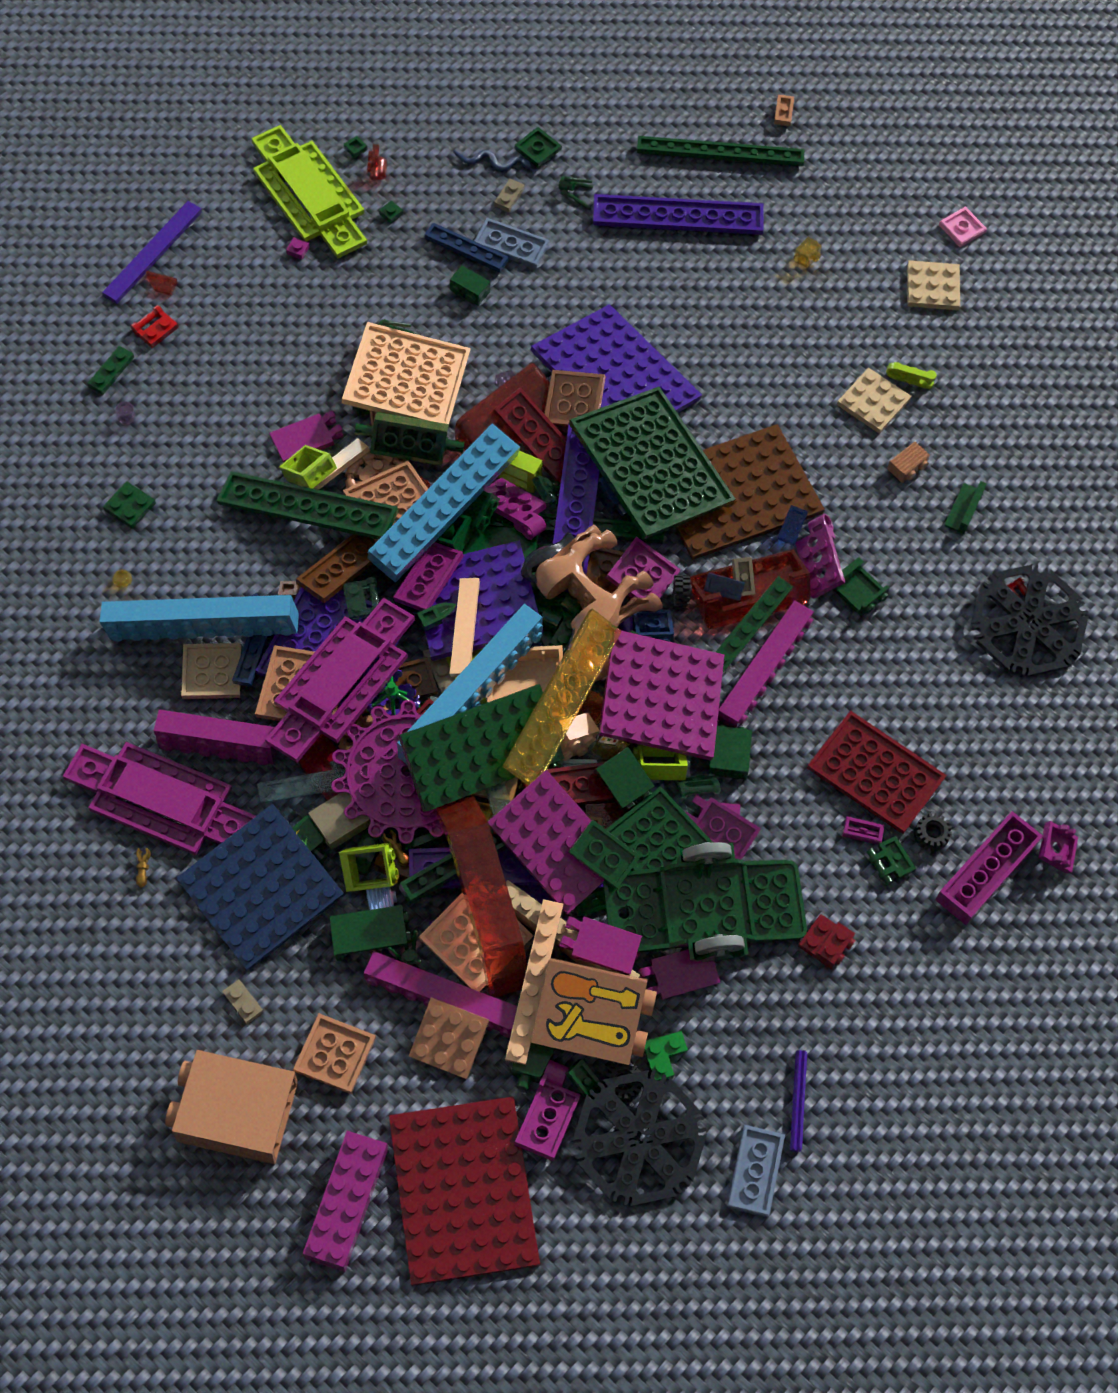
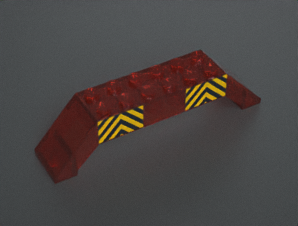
[435,795,527,998]

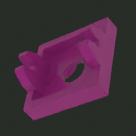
[1038,821,1078,874]

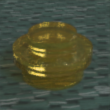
[113,569,132,588]

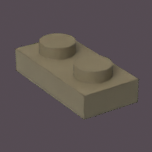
[494,179,525,213]
[732,557,755,596]
[222,979,264,1024]

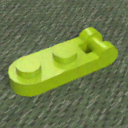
[886,362,937,389]

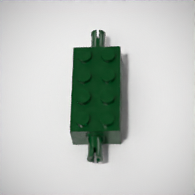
[355,412,465,466]

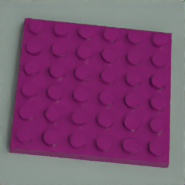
[599,629,725,760]

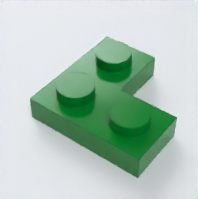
[644,1031,688,1081]

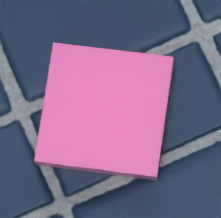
[939,206,987,247]

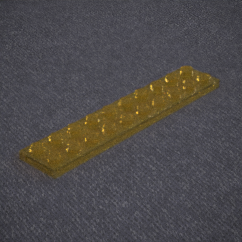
[503,609,622,785]

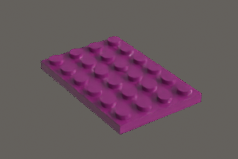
[486,770,604,915]

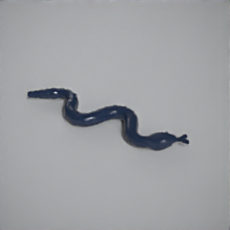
[453,150,537,174]

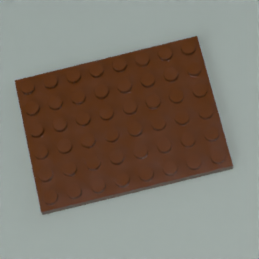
[675,424,825,560]

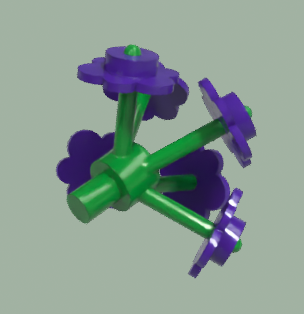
[366,670,421,716]

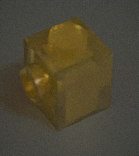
[793,237,822,268]

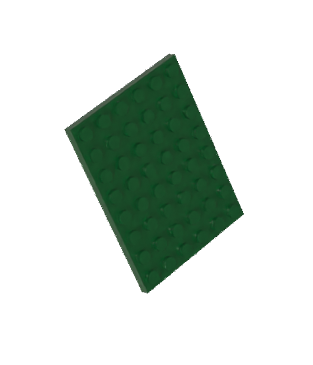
[568,387,736,540]

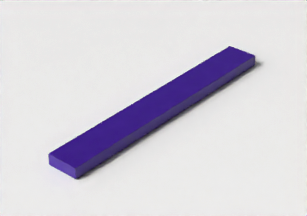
[102,201,202,304]

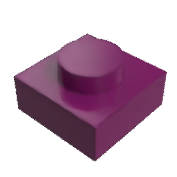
[286,237,310,260]

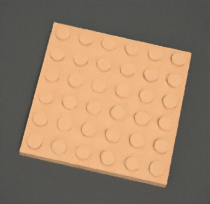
[342,322,470,424]

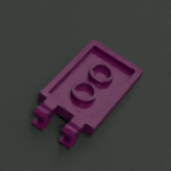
[269,411,344,463]
[685,795,761,860]
[559,917,642,975]
[638,949,720,1000]

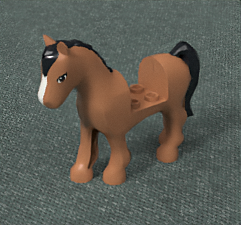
[521,525,663,694]

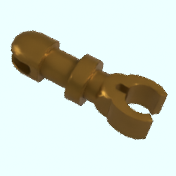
[382,829,409,866]
[136,848,151,887]

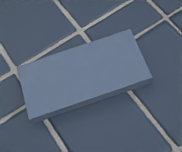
[474,218,550,269]
[727,1125,785,1218]

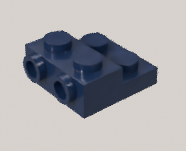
[633,610,674,643]

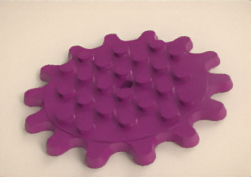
[331,700,469,844]

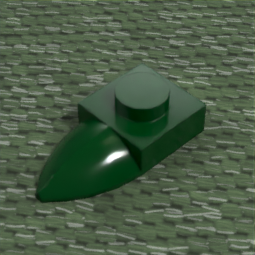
[417,603,456,631]

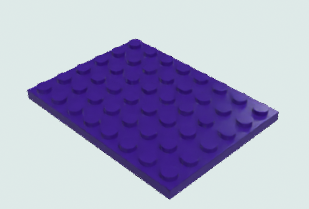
[530,304,702,413]

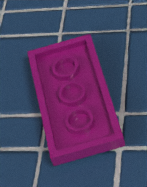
[393,542,464,611]

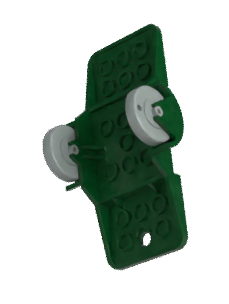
[603,842,807,962]

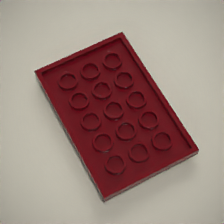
[807,710,947,834]

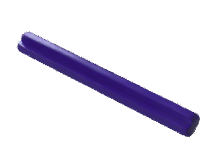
[790,1050,807,1152]

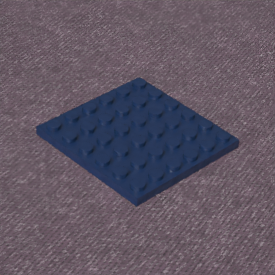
[177,804,345,971]

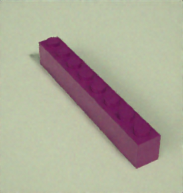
[718,600,814,728]
[364,951,518,1038]

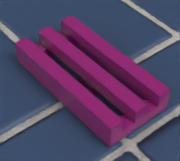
[842,816,885,845]

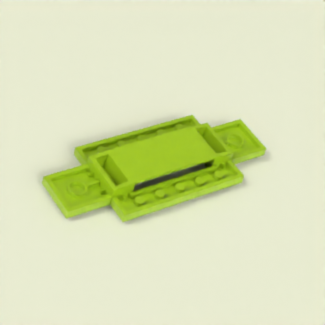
[251,125,367,259]

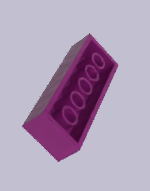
[153,710,277,765]
[935,811,1043,925]
[303,1131,388,1272]

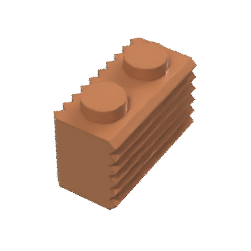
[887,441,930,483]

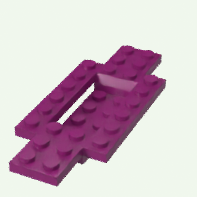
[265,598,415,763]
[63,742,256,855]

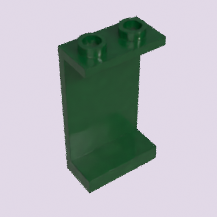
[330,905,412,961]

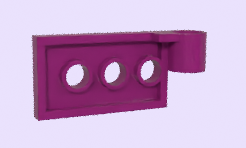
[484,477,546,540]
[795,514,845,599]
[514,1060,581,1161]

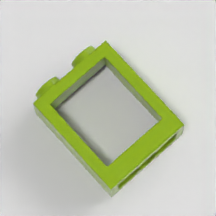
[279,445,337,488]
[497,451,542,494]
[633,744,688,780]
[339,843,399,892]

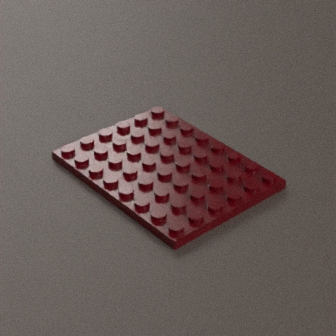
[389,1096,540,1286]

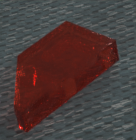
[145,271,177,296]

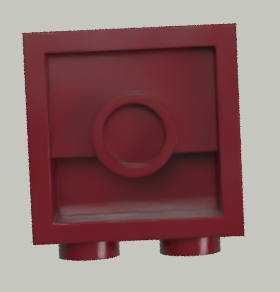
[798,914,856,969]

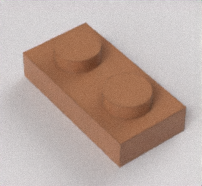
[774,94,794,126]

